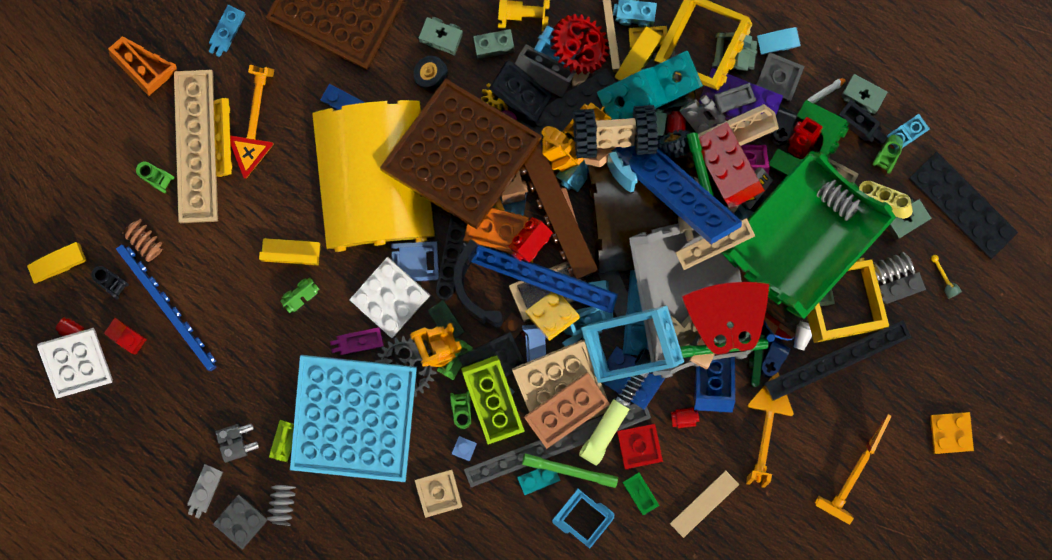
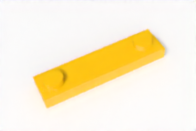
[214,98,232,177]

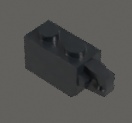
[838,100,888,145]

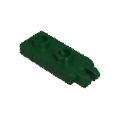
[748,335,764,387]

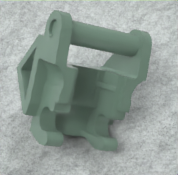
[712,32,757,71]

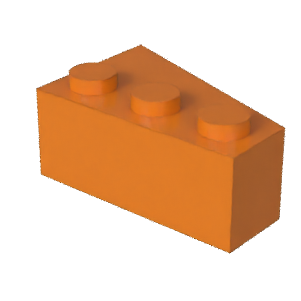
[108,36,177,96]

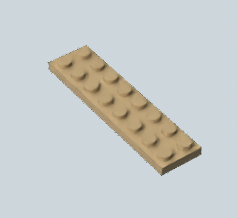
[174,70,218,223]

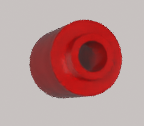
[666,111,686,134]
[55,317,85,337]
[671,407,699,429]

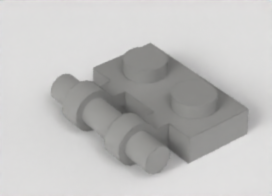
[680,95,726,134]

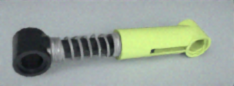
[579,348,653,465]

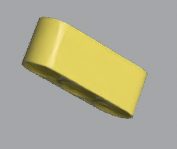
[859,181,913,219]

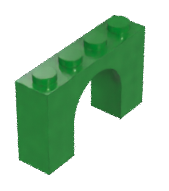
[769,100,848,178]

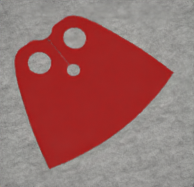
[682,282,769,354]

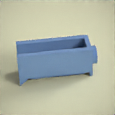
[522,325,546,362]

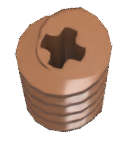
[122,219,163,262]

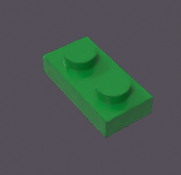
[622,472,660,515]

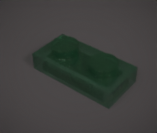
[427,300,465,339]

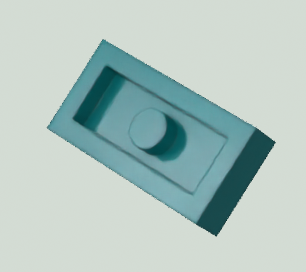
[517,468,560,495]

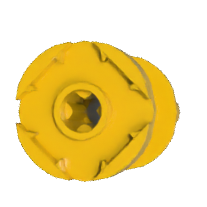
[498,0,550,32]

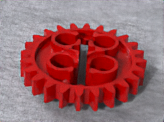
[550,14,610,75]

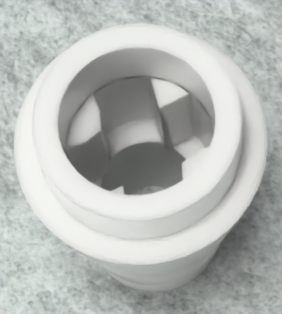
[794,321,812,350]

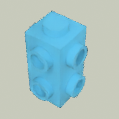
[613,0,657,27]
[556,160,588,192]

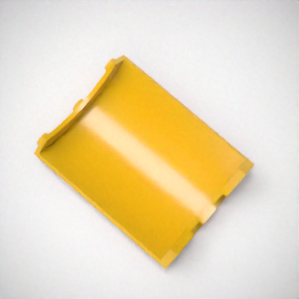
[313,100,434,252]

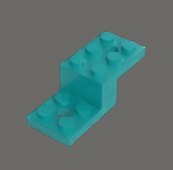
[597,51,703,120]

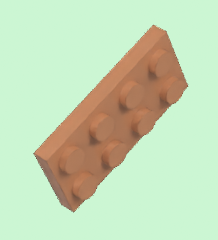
[524,372,610,449]

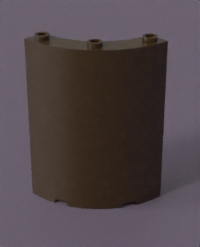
[587,157,735,273]

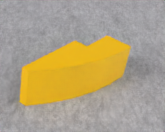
[615,26,663,81]
[27,242,86,284]

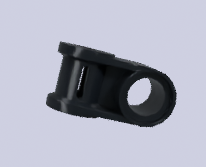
[771,107,797,146]
[91,266,130,300]

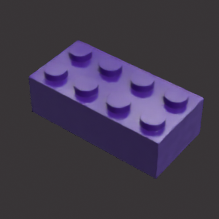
[698,68,783,122]

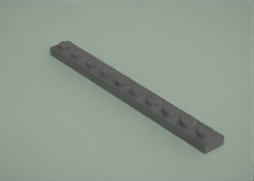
[464,404,651,488]

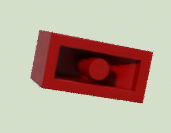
[104,318,147,355]

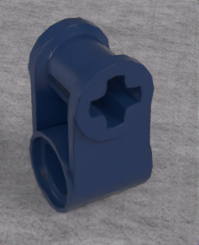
[761,340,791,377]

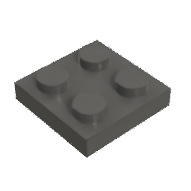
[756,52,805,102]
[213,494,268,549]

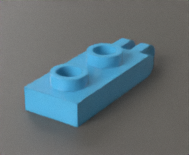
[209,5,246,57]

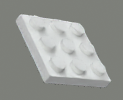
[350,257,431,338]
[37,328,113,399]

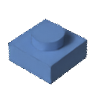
[452,436,477,461]

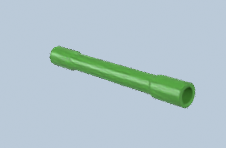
[522,453,618,488]

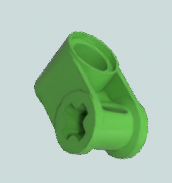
[872,135,903,174]
[136,162,175,194]
[450,391,472,429]

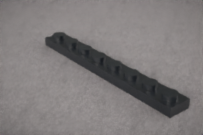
[764,320,911,401]

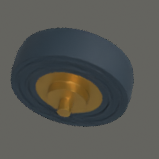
[413,56,448,90]

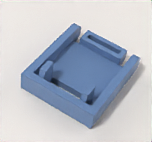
[391,242,439,282]

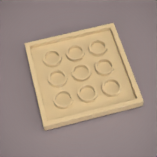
[512,339,610,419]

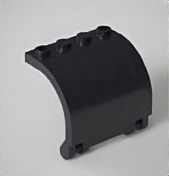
[454,239,503,328]

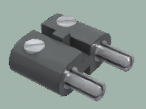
[216,424,259,463]

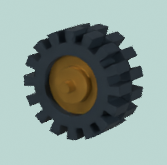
[657,130,690,159]

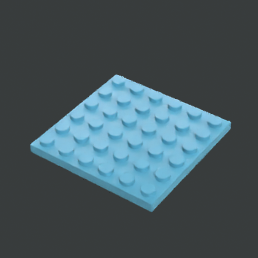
[290,355,417,482]

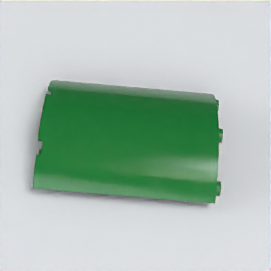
[721,151,896,319]

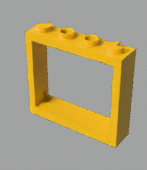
[654,0,752,91]
[807,258,889,343]

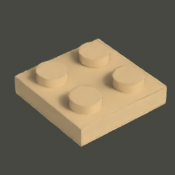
[415,470,463,518]

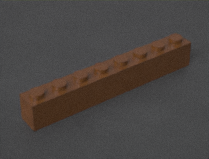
[521,142,598,280]

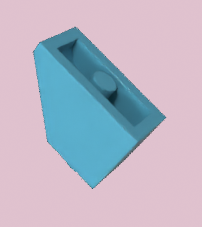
[564,307,606,336]

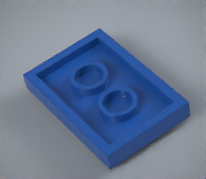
[601,346,665,410]

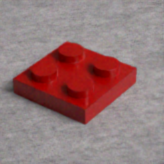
[617,424,663,469]

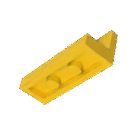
[259,238,320,265]

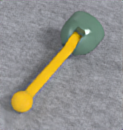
[931,255,962,299]

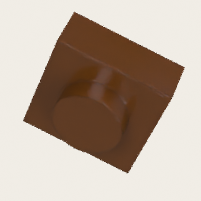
[500,313,527,340]

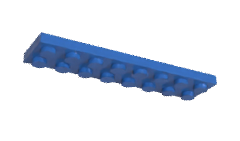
[611,145,742,244]

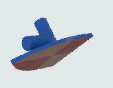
[764,312,795,346]

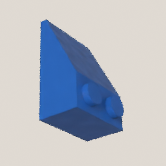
[694,357,735,412]

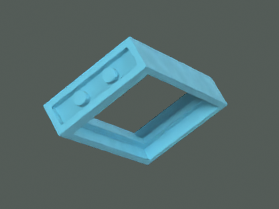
[581,306,684,383]

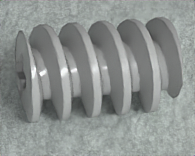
[816,180,860,221]
[873,252,915,284]
[267,485,296,526]

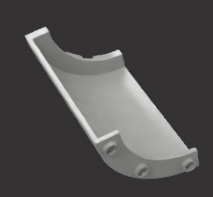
[629,223,753,378]

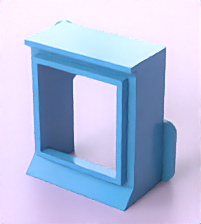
[552,488,614,548]

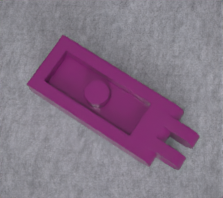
[330,327,384,355]

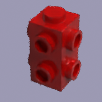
[787,117,823,159]
[508,217,553,263]

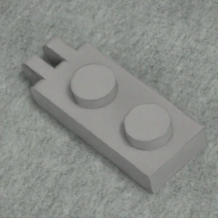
[187,464,223,519]

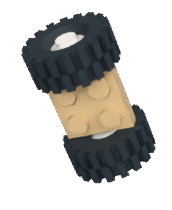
[573,105,658,159]

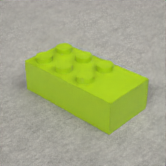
[461,355,525,444]

